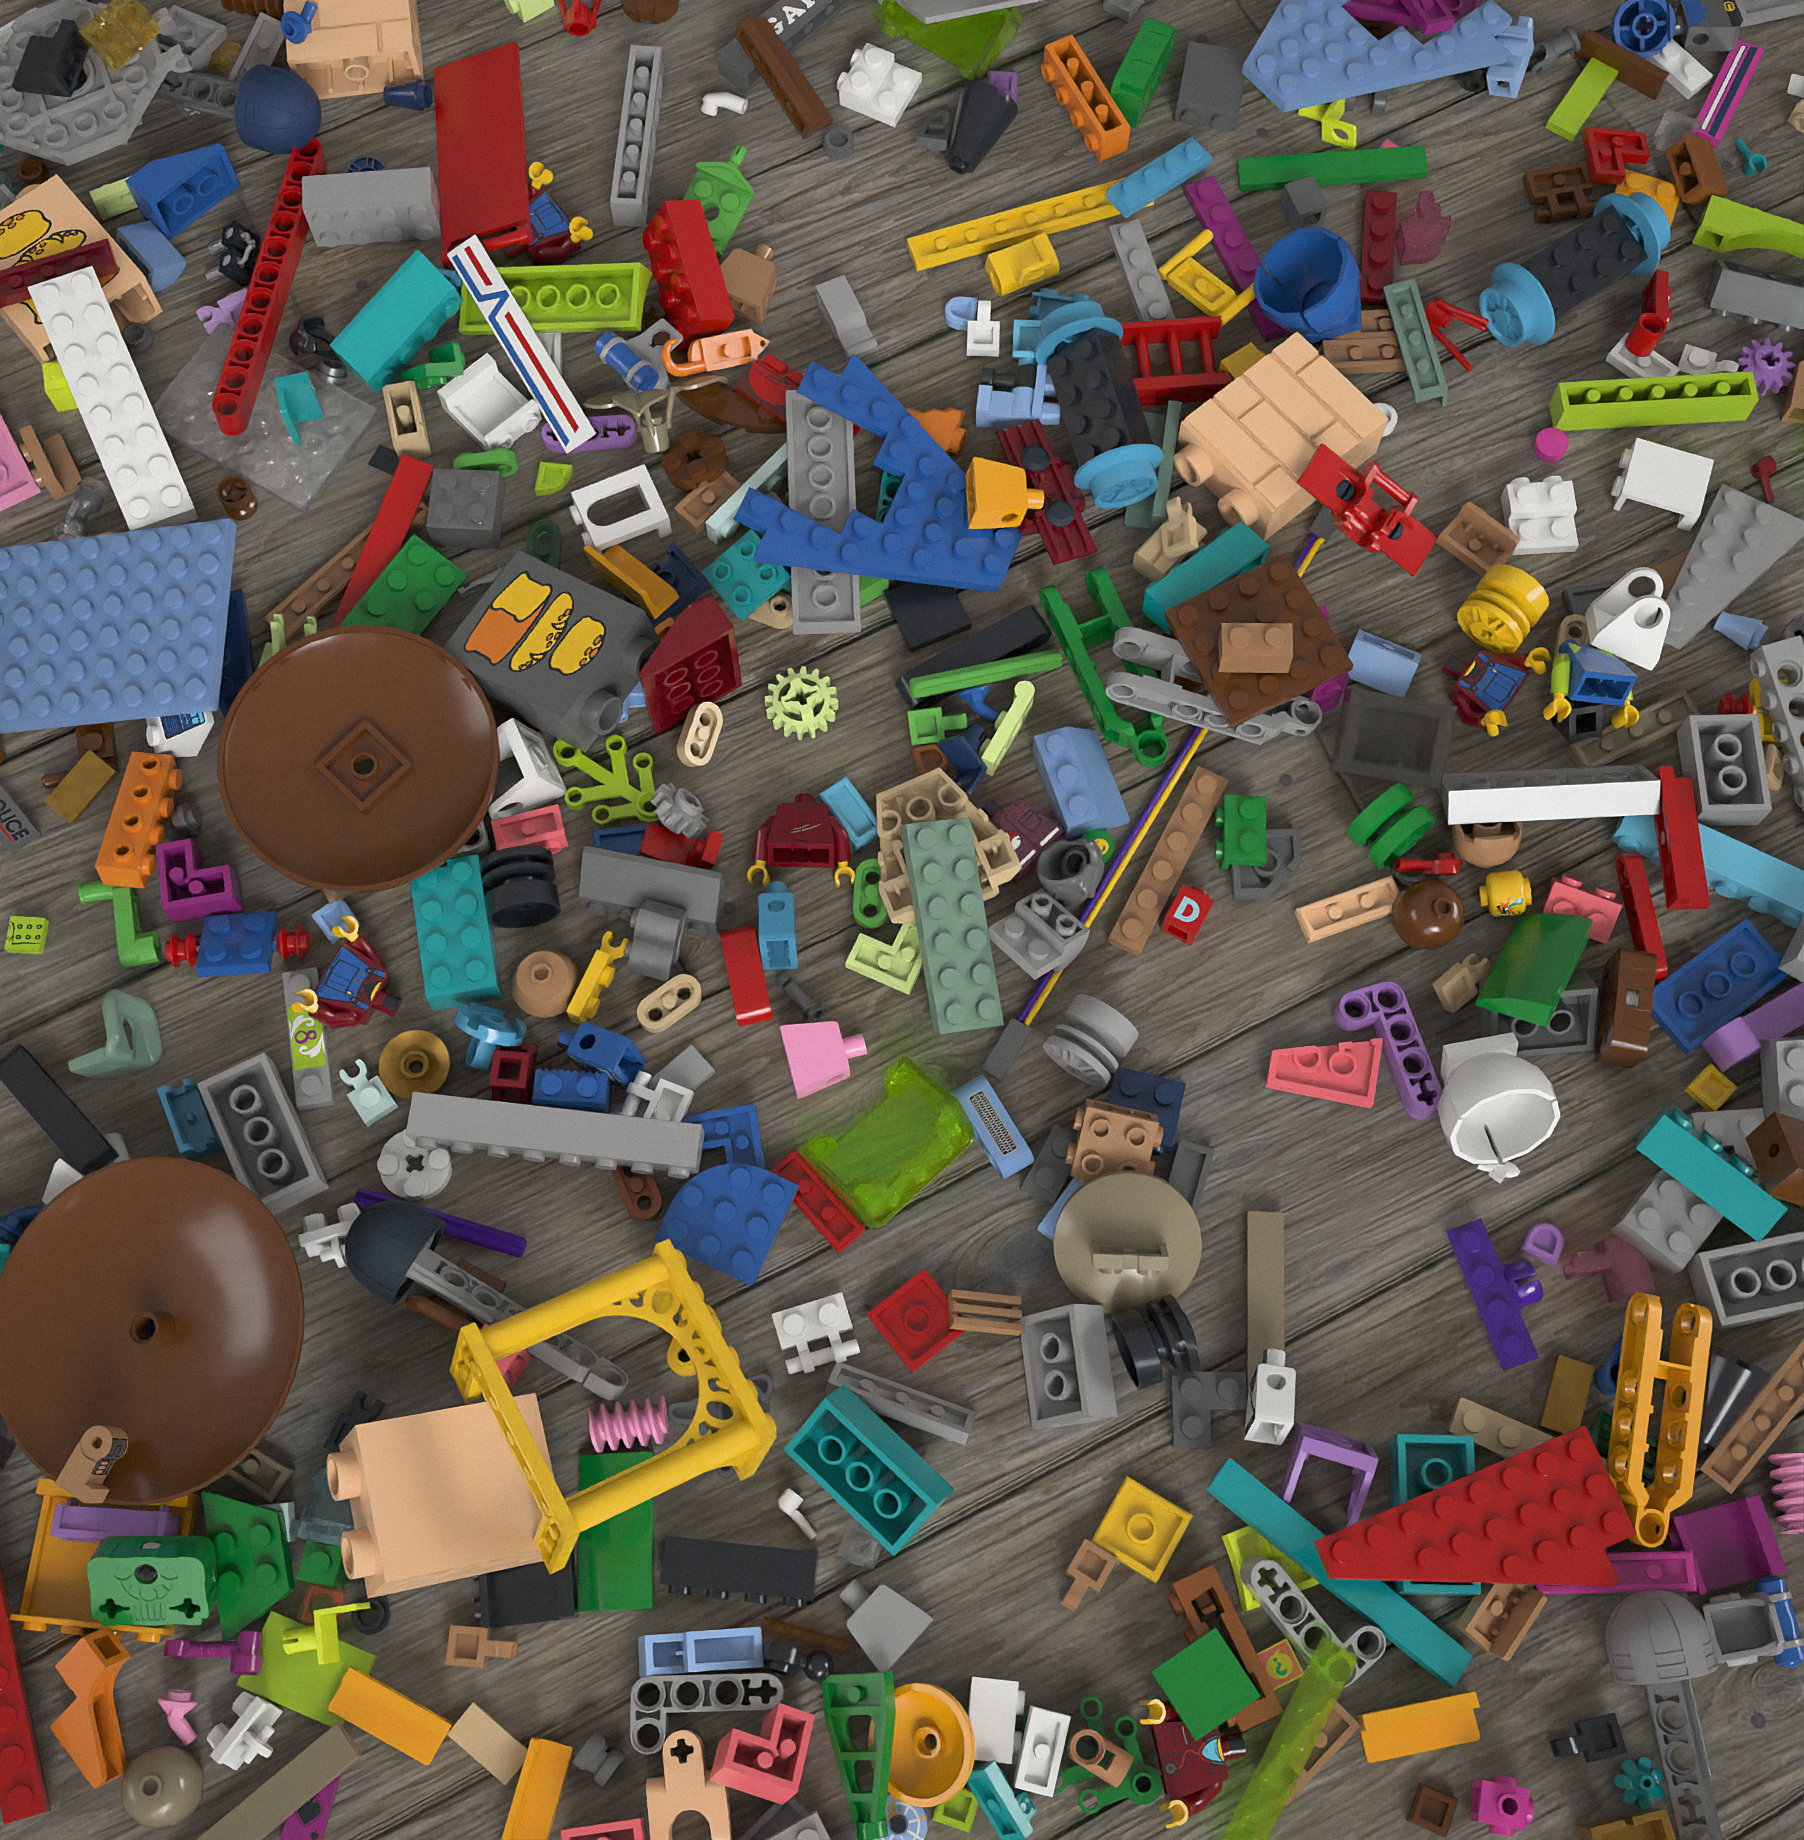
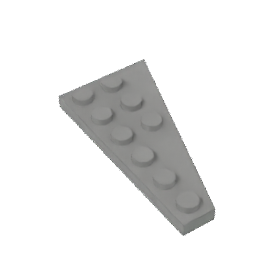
[1654,483,1804,650]

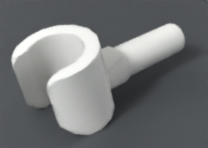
[778,1489,817,1540]

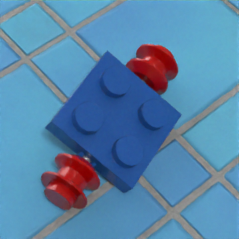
[165,911,311,977]

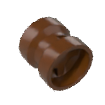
[217,476,258,521]

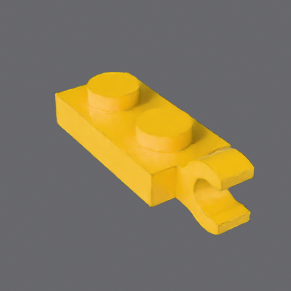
[566,931,629,1025]

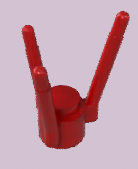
[557,0,602,37]
[1424,296,1489,372]

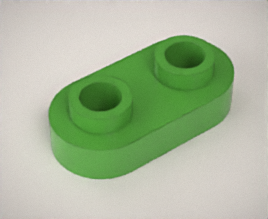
[451,447,518,478]
[853,859,888,929]

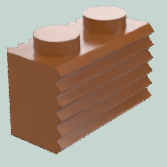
[1665,133,1728,208]

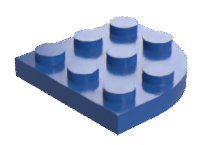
[654,1163,800,1286]

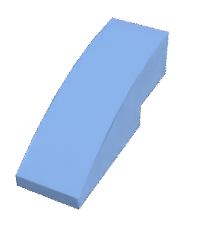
[638,1627,763,1677]

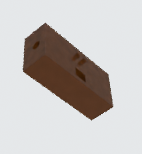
[1745,1111,1804,1207]

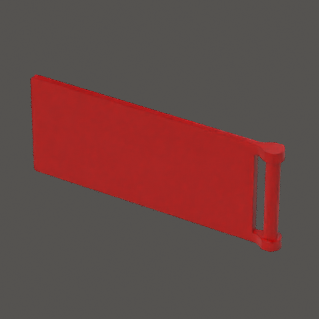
[434,42,534,269]

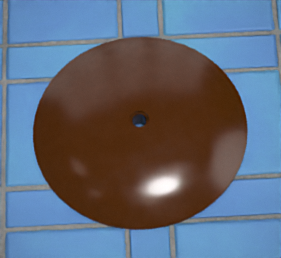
[0,1156,305,1505]

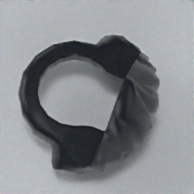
[289,316,336,357]

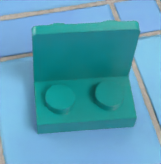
[703,529,792,621]

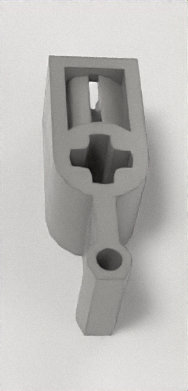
[815,275,878,361]

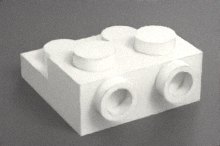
[837,43,922,127]
[1501,476,1579,555]

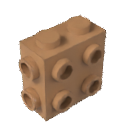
[1065,1098,1164,1184]

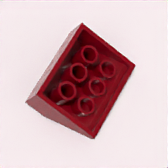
[639,595,743,735]

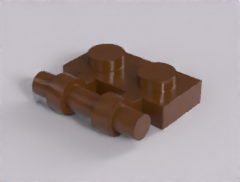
[1522,161,1598,224]

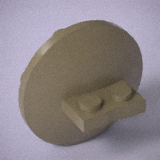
[1053,1170,1202,1315]

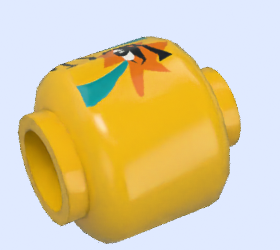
[1479,870,1532,917]

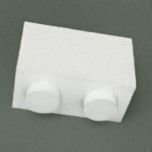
[968,1677,1025,1764]

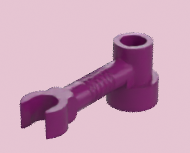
[163,1631,263,1675]

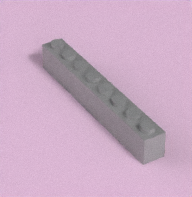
[406,1092,705,1179]

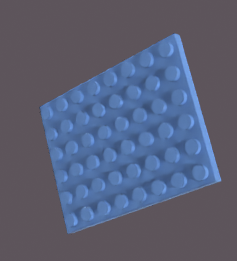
[0,518,237,734]

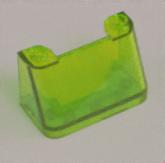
[875,0,1024,80]
[799,1055,975,1229]

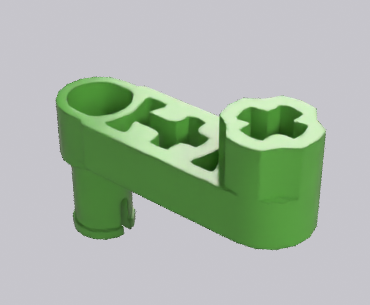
[78,880,162,968]

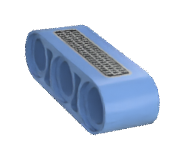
[950,1074,1035,1180]

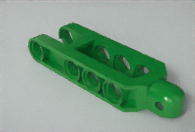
[1039,566,1169,768]

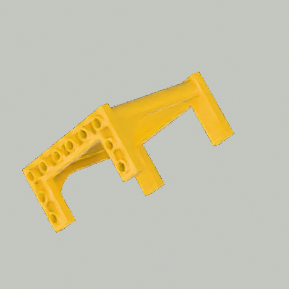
[450,1239,777,1574]

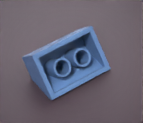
[1032,726,1130,842]

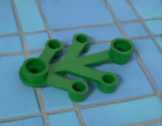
[1022,1696,1162,1814]

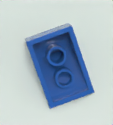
[125,143,240,241]

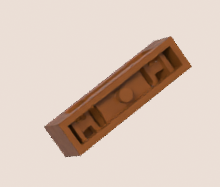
[1167,1564,1284,1732]

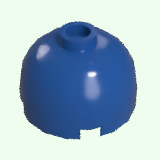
[1610,0,1676,58]

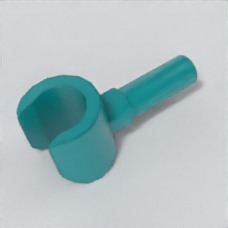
[1735,138,1767,176]

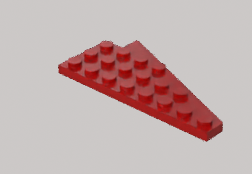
[1313,1425,1637,1587]

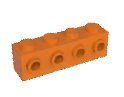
[1041,34,1131,162]
[95,751,183,889]

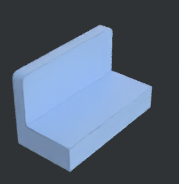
[1348,629,1422,699]

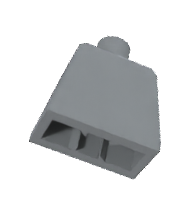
[839,1579,933,1672]

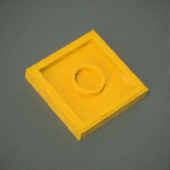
[1090,1476,1193,1583]

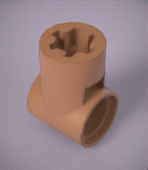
[1066,1728,1134,1788]

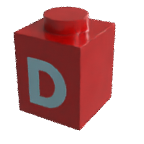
[1161,884,1214,946]

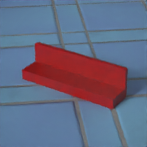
[1653,766,1710,910]

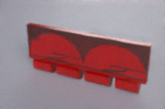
[734,353,860,438]

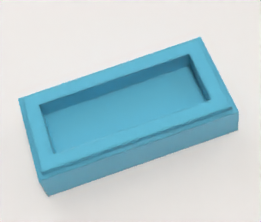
[818,776,879,851]

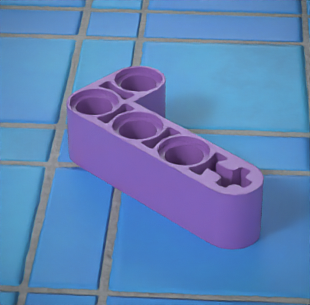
[1333,981,1443,1120]
[1701,982,1804,1073]

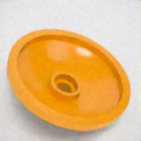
[868,1682,975,1807]

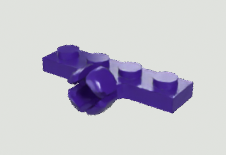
[1446,1218,1544,1371]

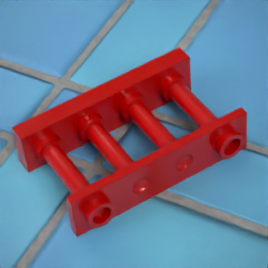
[1120,315,1231,406]

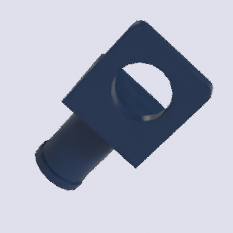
[937,724,988,796]

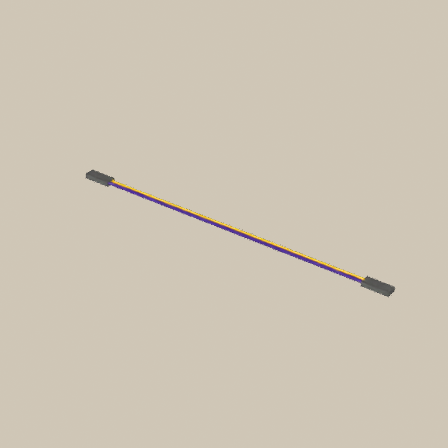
[981,506,1336,1083]

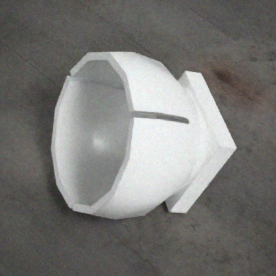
[1437,1032,1561,1164]

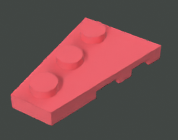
[1265,1038,1383,1109]

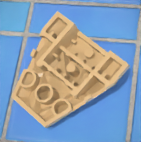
[876,767,1022,924]

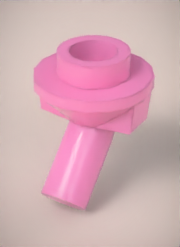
[157,1689,198,1746]

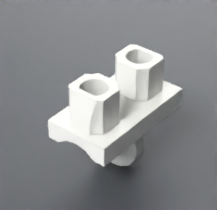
[298,1203,361,1268]
[207,1692,283,1771]

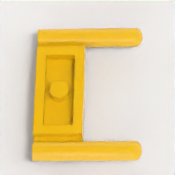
[1158,229,1271,326]

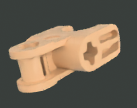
[646,1729,733,1840]

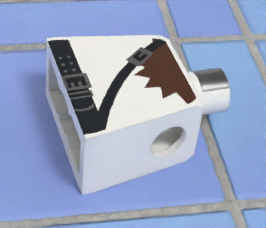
[1244,1349,1296,1445]

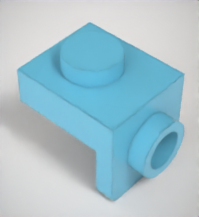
[1012,319,1043,367]

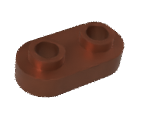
[612,1165,663,1222]

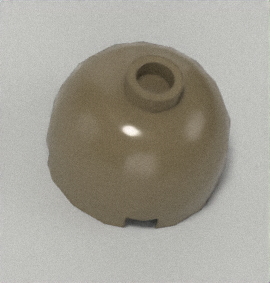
[120,1745,204,1828]

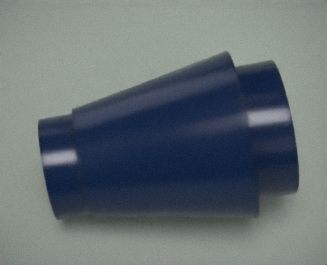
[383,79,432,111]

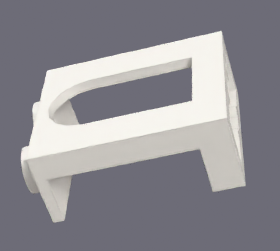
[569,464,672,555]

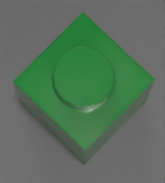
[296,1540,347,1590]

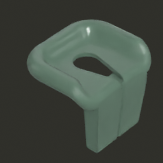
[68,989,163,1080]

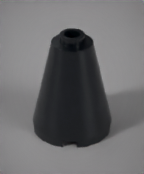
[946,80,1019,175]
[1679,1344,1772,1451]

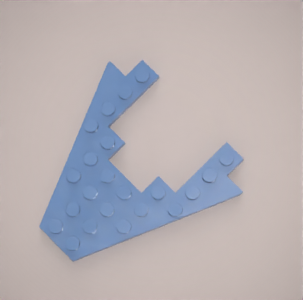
[1242,0,1513,112]

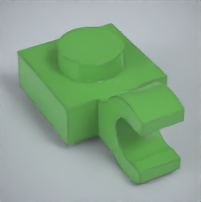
[907,706,968,745]

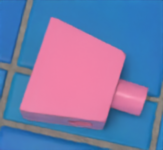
[780,1021,867,1099]

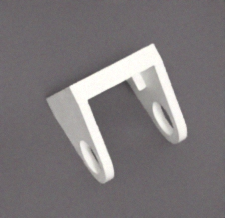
[1585,567,1670,671]
[488,718,567,820]

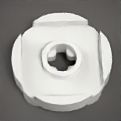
[377,1129,452,1201]

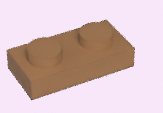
[673,471,742,534]

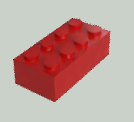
[642,199,735,350]

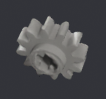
[651,783,709,839]

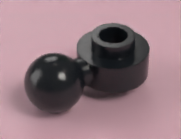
[762,1643,834,1682]

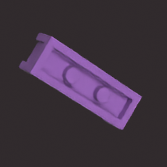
[50,1499,180,1543]

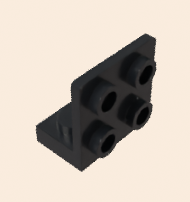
[12,19,90,97]

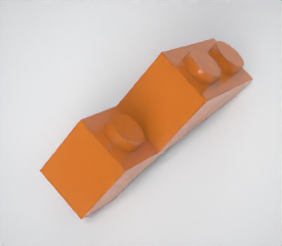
[49,1626,131,1790]

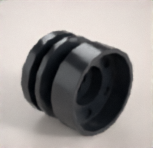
[479,846,561,929]
[1110,1294,1200,1391]

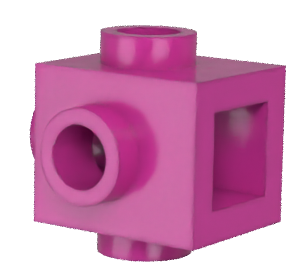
[1469,1774,1534,1837]

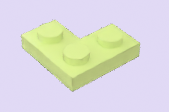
[845,921,923,995]

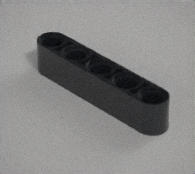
[895,605,1052,710]
[0,1043,120,1176]

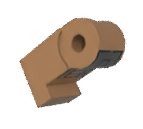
[55,1425,128,1503]

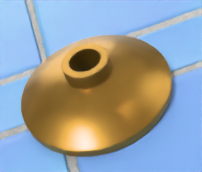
[379,1030,451,1100]

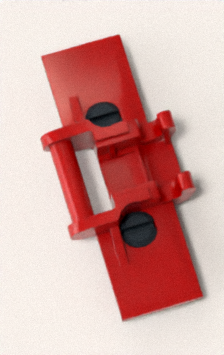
[1296,443,1438,576]

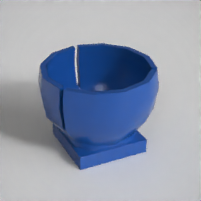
[1253,227,1362,344]

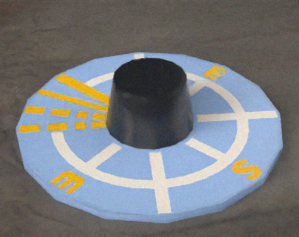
[873,1795,928,1840]

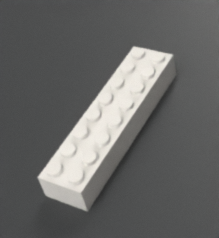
[28,266,199,531]

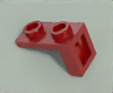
[639,822,724,870]

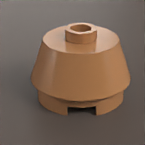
[511,950,581,1018]

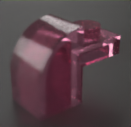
[1395,190,1451,266]
[1562,1238,1655,1303]

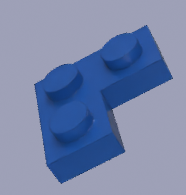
[684,1104,766,1170]

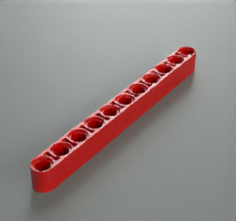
[211,137,327,436]

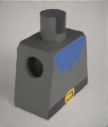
[1673,0,1741,52]

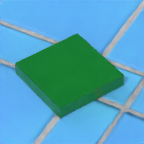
[1150,1627,1261,1741]

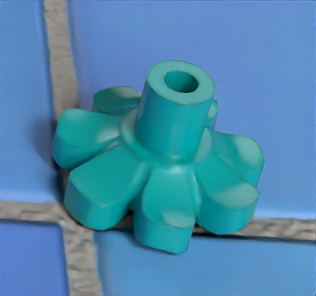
[1613,1757,1665,1809]

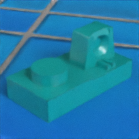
[967,1760,1037,1840]

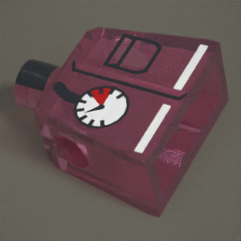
[982,799,1064,885]

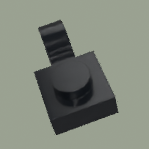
[1549,1713,1628,1762]

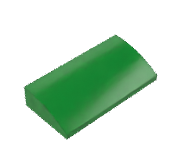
[1476,913,1593,1027]
[578,1451,655,1612]

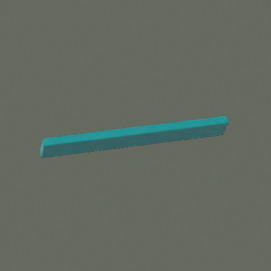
[1205,1457,1473,1688]

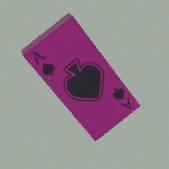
[280,1773,342,1840]

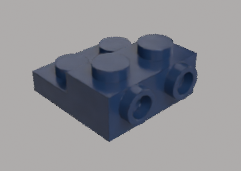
[1108,1067,1186,1156]

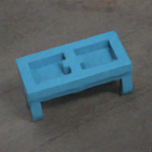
[157,1079,224,1161]

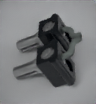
[205,220,260,287]

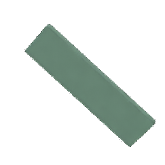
[1383,278,1448,407]
[1124,400,1182,532]

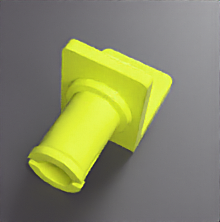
[1298,99,1357,150]
[283,1602,370,1665]

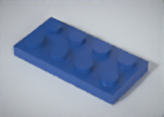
[1652,918,1790,1055]

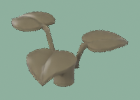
[582,372,728,453]

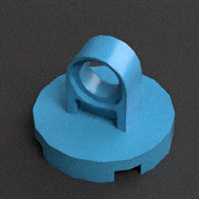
[454,1002,526,1070]

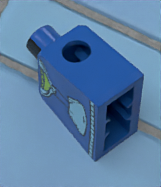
[557,1022,647,1090]

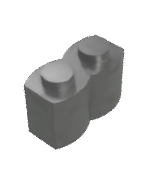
[624,899,687,982]

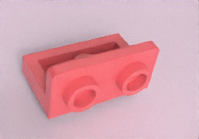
[491,804,569,855]
[1541,874,1623,944]

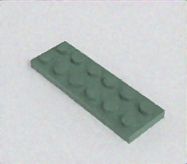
[900,817,1004,1036]

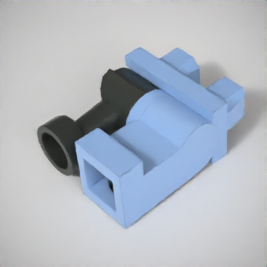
[1459,16,1534,98]
[976,364,1061,429]

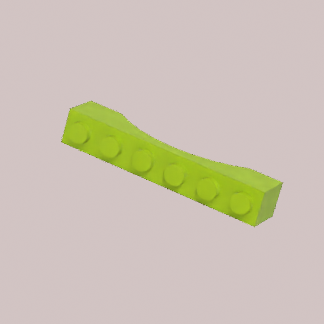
[1692,195,1804,260]

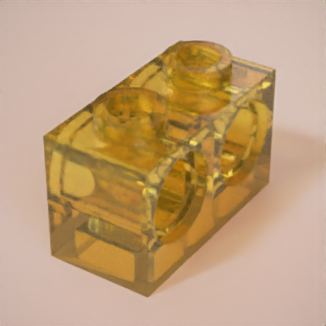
[78,0,161,72]

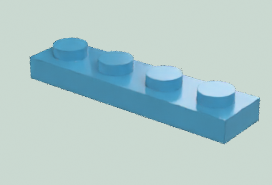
[1105,137,1213,218]

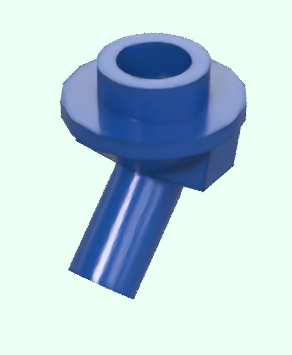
[281,1,318,44]
[957,684,1000,724]
[0,1204,43,1244]

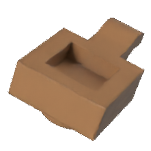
[1060,1539,1118,1612]
[445,1625,518,1668]

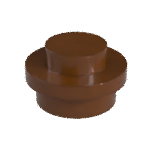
[17,158,50,188]

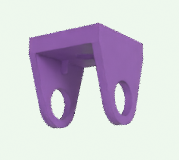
[1279,1421,1379,1526]

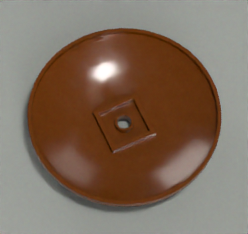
[217,625,500,894]

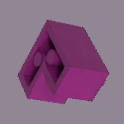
[155,838,244,923]

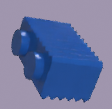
[533,1068,612,1114]

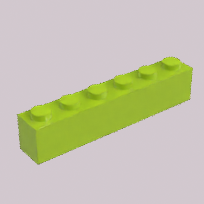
[1549,371,1759,431]

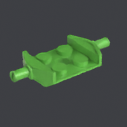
[683,144,755,258]

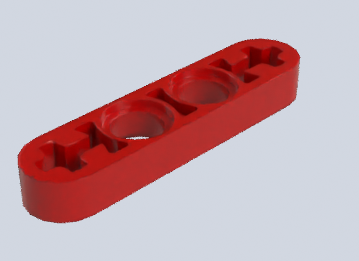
[1616,851,1667,981]

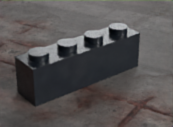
[660,1536,819,1608]

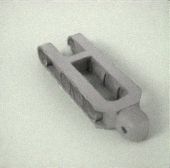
[1105,627,1322,745]

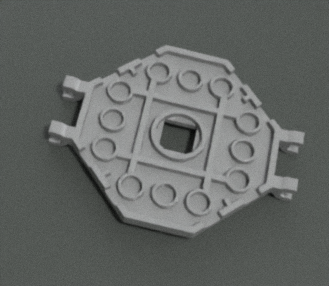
[0,0,192,166]

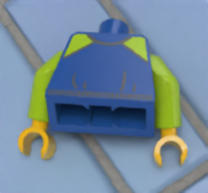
[1543,639,1639,729]

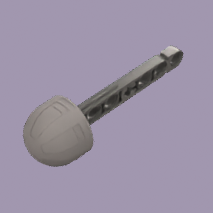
[1606,1589,1723,1840]

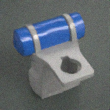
[594,319,683,404]
[1702,1575,1804,1667]

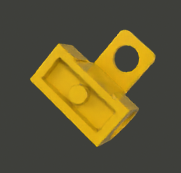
[984,232,1060,297]

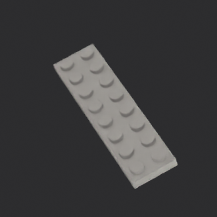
[786,390,861,635]

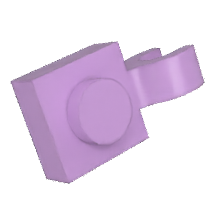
[196,288,247,334]

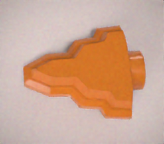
[905,407,967,455]

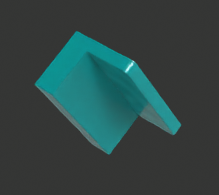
[274,372,324,445]

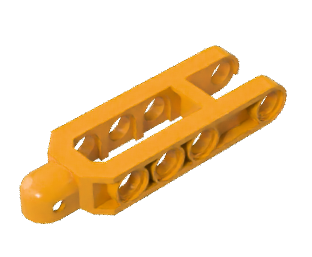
[1606,1292,1712,1548]

